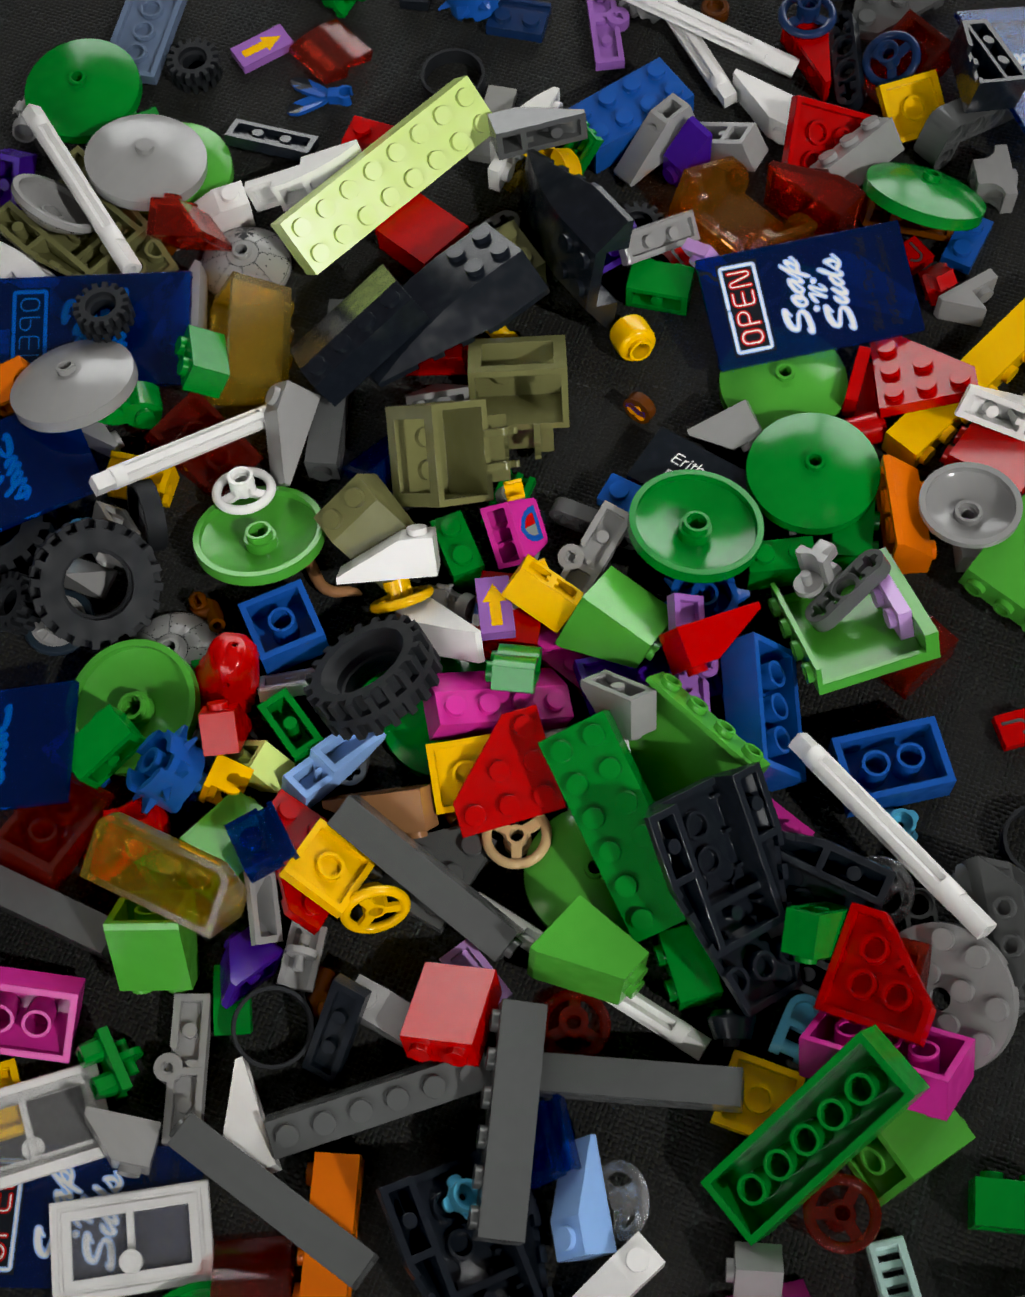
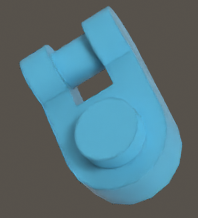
[768,994,818,1065]

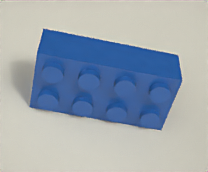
[568,57,694,174]
[720,632,807,792]

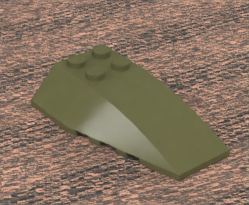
[0,145,179,308]

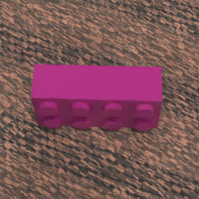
[799,1012,976,1121]

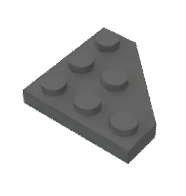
[853,0,944,40]
[361,825,497,933]

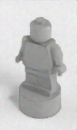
[12,95,35,143]
[428,583,476,622]

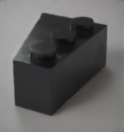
[947,19,1025,113]

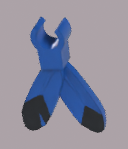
[287,77,354,116]

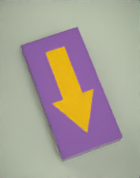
[230,24,295,74]
[475,575,516,641]

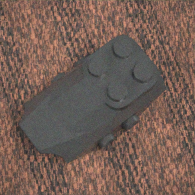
[951,856,1025,1018]

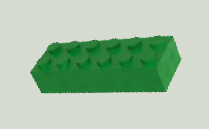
[538,710,686,943]
[700,1025,930,1246]

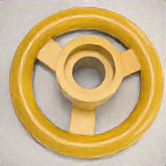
[369,579,434,614]
[340,882,411,934]

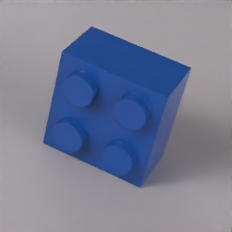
[238,579,329,675]

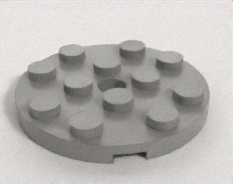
[899,921,1019,1071]

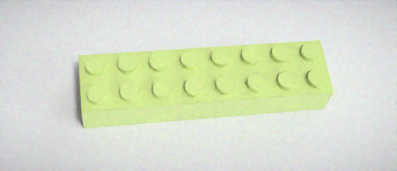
[270,75,491,275]

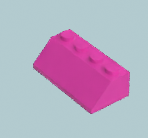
[423,667,574,741]
[0,966,86,1064]

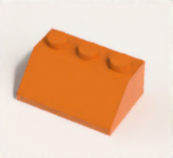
[875,454,937,574]

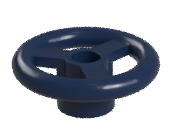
[778,0,837,39]
[862,30,921,86]

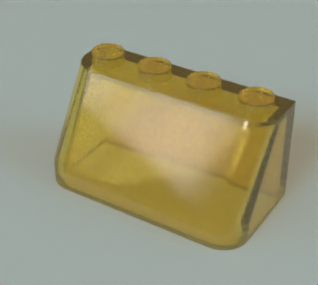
[205,271,294,406]
[79,812,247,939]

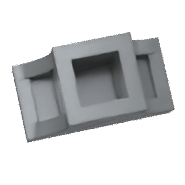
[967,144,1018,214]

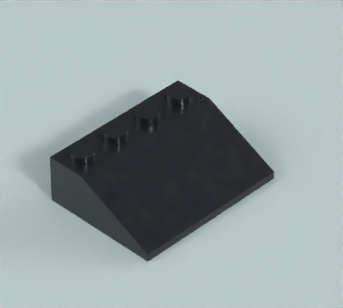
[290,264,430,406]

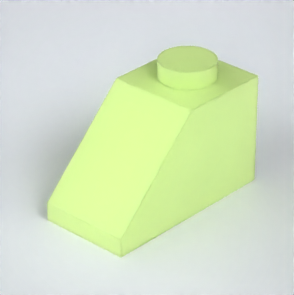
[224,740,296,793]

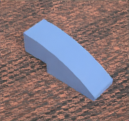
[281,732,386,808]

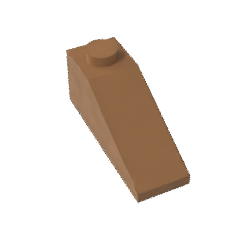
[322,783,439,839]

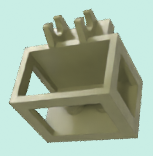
[467,334,570,460]
[385,399,520,508]

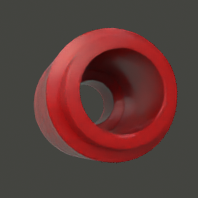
[843,411,887,445]

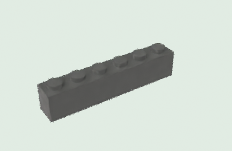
[467,998,548,1246]
[264,1052,490,1160]

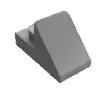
[933,268,998,327]

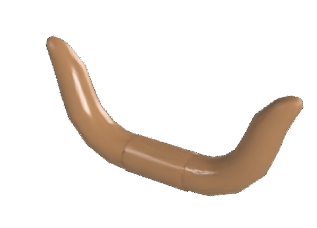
[305,559,362,598]

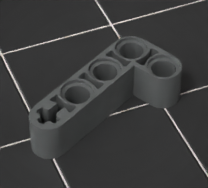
[913,97,1025,170]

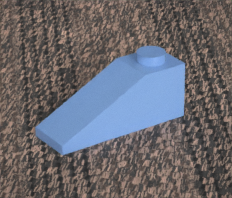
[550,1134,617,1263]

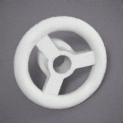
[212,466,276,515]

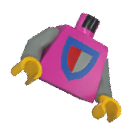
[480,478,549,569]

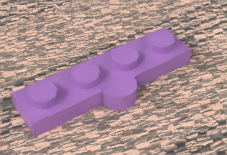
[586,0,630,71]
[667,593,719,712]

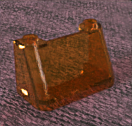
[668,156,818,279]

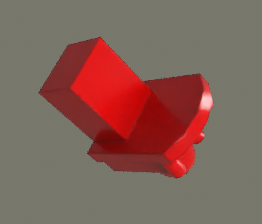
[918,262,958,306]

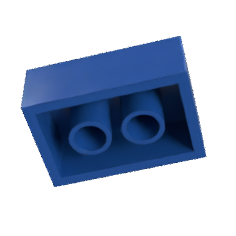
[827,716,957,818]

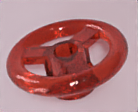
[544,989,611,1056]
[803,1173,882,1254]

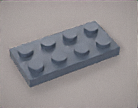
[110,0,188,85]

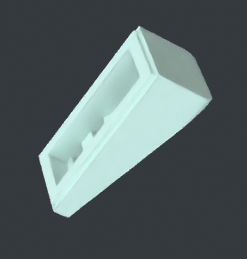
[865,1235,922,1297]

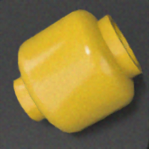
[609,314,656,361]

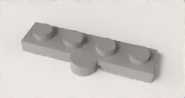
[558,500,629,630]
[153,994,213,1146]

